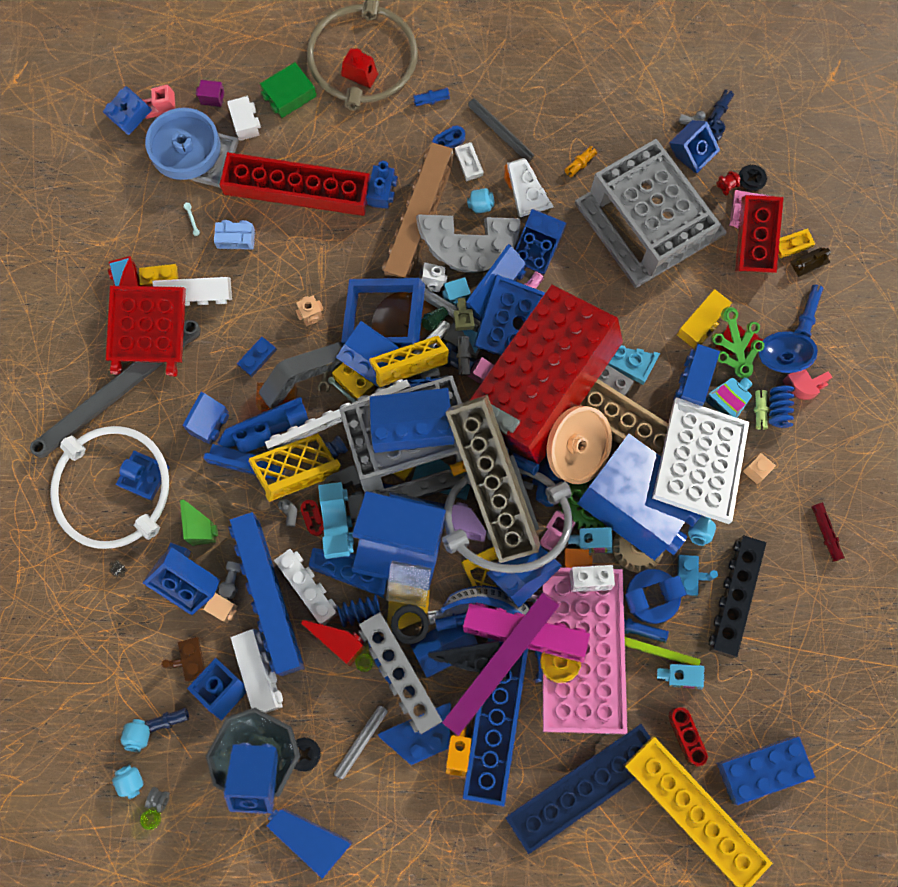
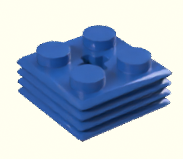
[103,86,152,135]

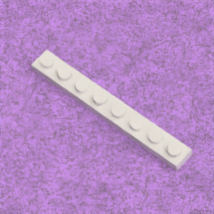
[265,379,411,450]

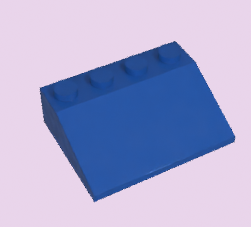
[370,388,455,453]

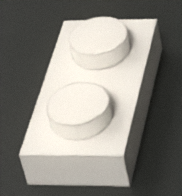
[455,142,483,181]

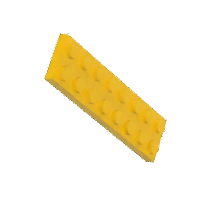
[624,736,773,887]

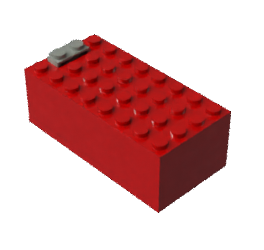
[469,284,623,464]

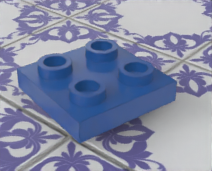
[116,451,170,501]

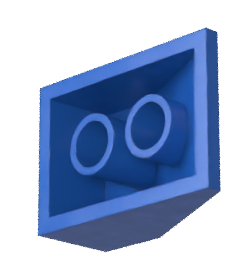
[486,546,562,608]

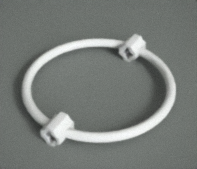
[50,426,169,549]

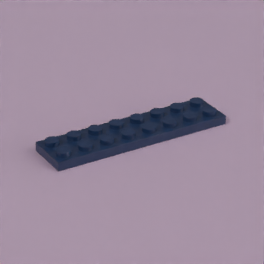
[505,724,651,855]

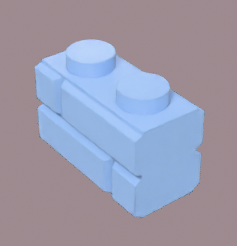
[214,220,255,249]

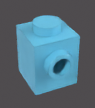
[442,277,471,307]

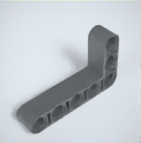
[259,342,343,409]

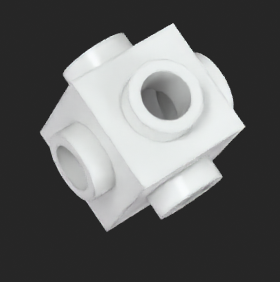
[419,262,447,293]

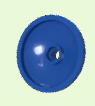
[758,331,818,373]

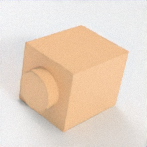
[743,453,776,484]
[203,593,238,623]

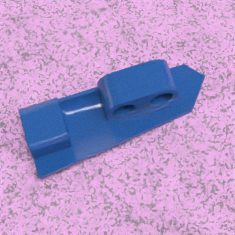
[217,397,309,453]

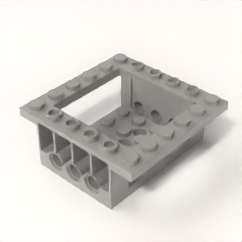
[575,139,727,289]
[339,375,467,498]

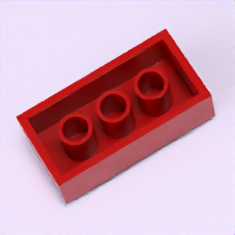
[735,195,784,273]

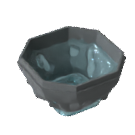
[206,708,300,798]

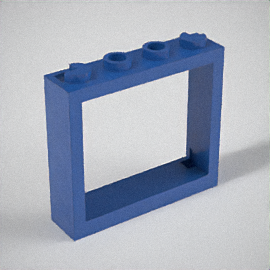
[341,278,425,348]

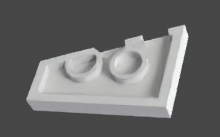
[507,158,554,217]

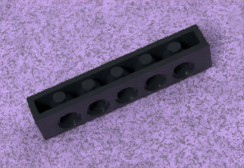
[708,535,767,658]

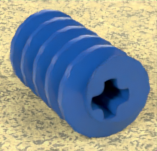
[769,386,795,428]
[337,595,381,628]

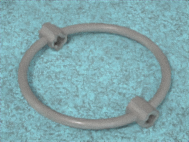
[442,468,572,573]

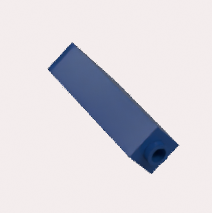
[267,808,352,879]

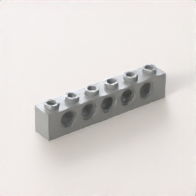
[358,612,442,734]

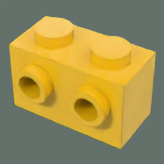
[332,363,375,401]

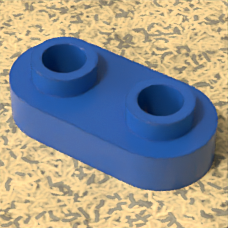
[432,126,465,148]

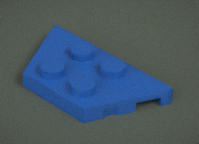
[378,702,451,765]

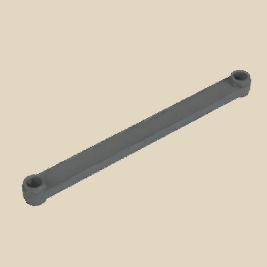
[30,320,201,458]

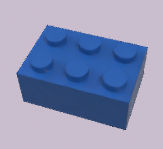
[673,344,720,406]

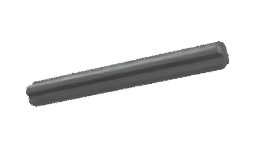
[468,98,534,162]

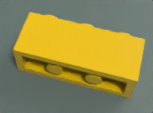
[677,289,732,348]

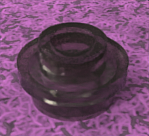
[109,560,127,578]

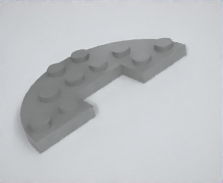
[416,214,520,273]

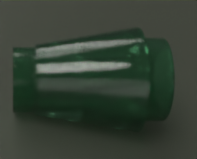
[421,307,448,331]

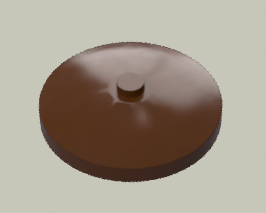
[372,292,446,353]

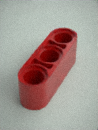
[668,707,708,766]

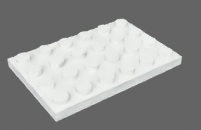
[652,397,749,524]

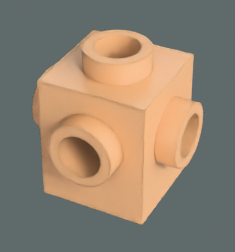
[295,295,324,326]

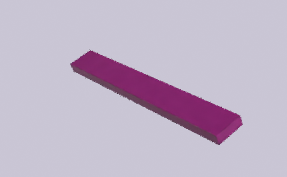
[442,592,560,736]

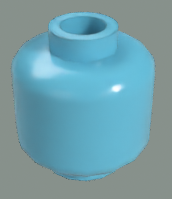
[467,188,495,214]
[688,515,716,546]
[121,719,150,752]
[112,765,144,799]

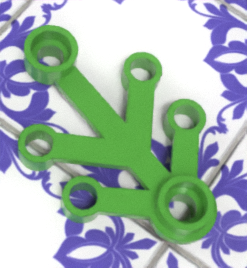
[711,307,765,378]

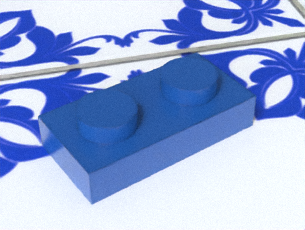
[237,337,277,377]

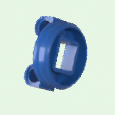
[624,569,687,624]

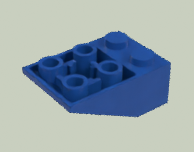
[515,209,567,274]

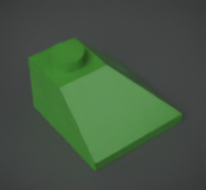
[180,500,218,546]

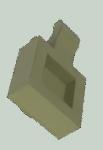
[453,298,475,331]

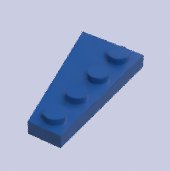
[309,548,387,598]

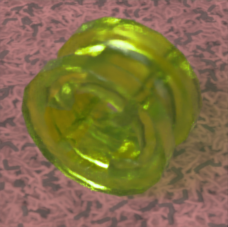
[355,653,374,672]
[140,810,161,830]

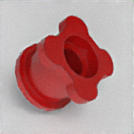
[716,171,741,196]

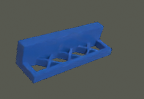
[203,444,286,481]

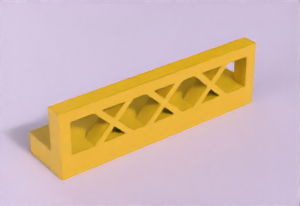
[369,335,449,387]

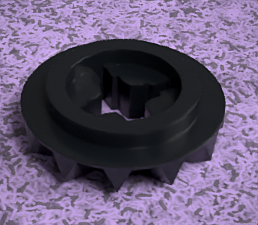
[738,165,767,192]
[294,737,321,772]

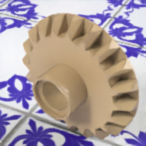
[613,533,663,573]

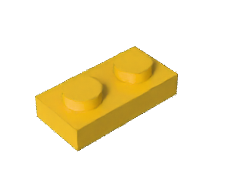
[778,229,815,259]
[139,264,178,286]

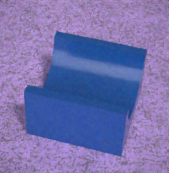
[352,491,446,590]

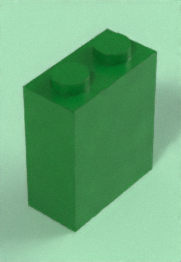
[260,62,317,118]

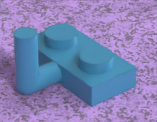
[677,555,718,596]

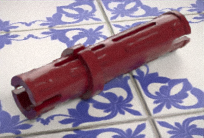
[811,503,845,562]

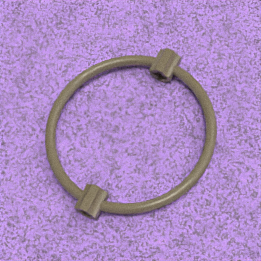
[307,0,418,111]

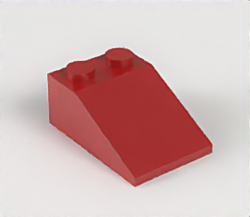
[301,620,366,666]

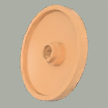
[547,405,612,484]

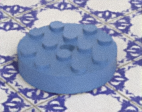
[145,108,221,180]

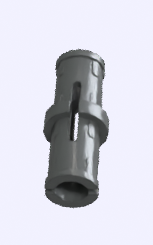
[456,336,471,376]

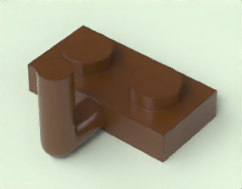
[161,637,205,682]

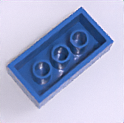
[717,736,816,805]

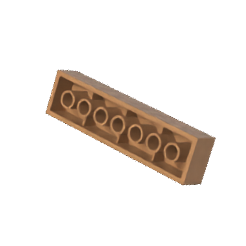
[382,142,453,278]

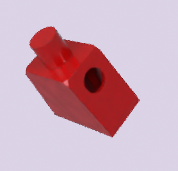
[341,48,378,89]

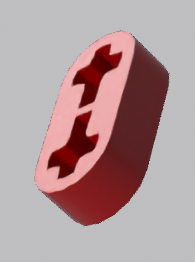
[300,500,324,536]

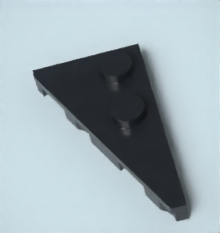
[428,640,506,681]

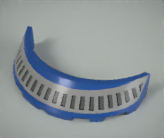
[439,586,543,683]

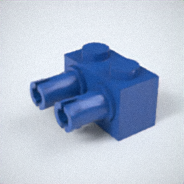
[366,161,398,209]

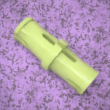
[754,390,769,430]

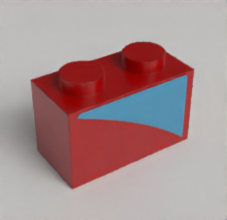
[108,256,140,286]

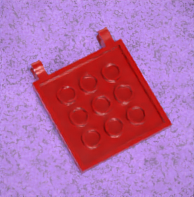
[106,286,186,377]

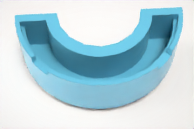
[318,482,354,559]

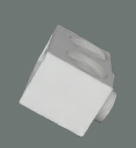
[569,565,615,592]

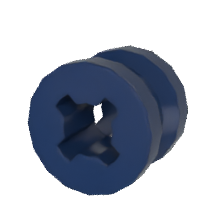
[708,119,725,142]
[325,435,348,459]

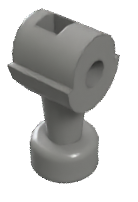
[218,561,241,600]

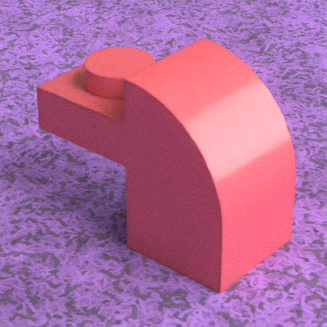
[143,84,175,119]
[783,369,832,400]

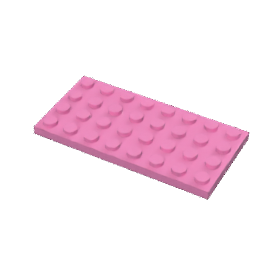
[542,568,627,734]

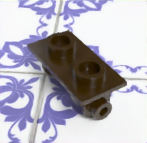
[790,247,831,277]

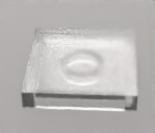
[386,561,432,607]

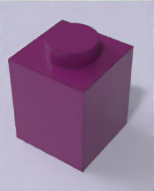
[196,80,225,107]

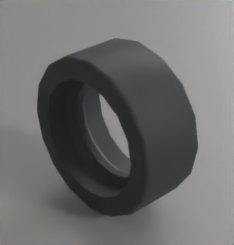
[391,605,429,644]

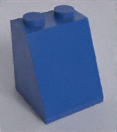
[224,743,278,814]

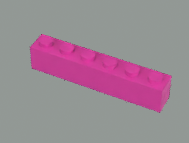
[463,603,590,663]

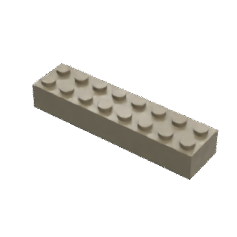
[445,395,540,563]

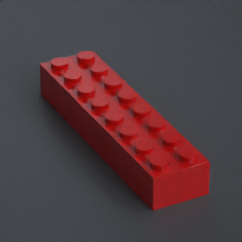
[219,152,370,216]

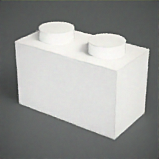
[227,96,261,141]

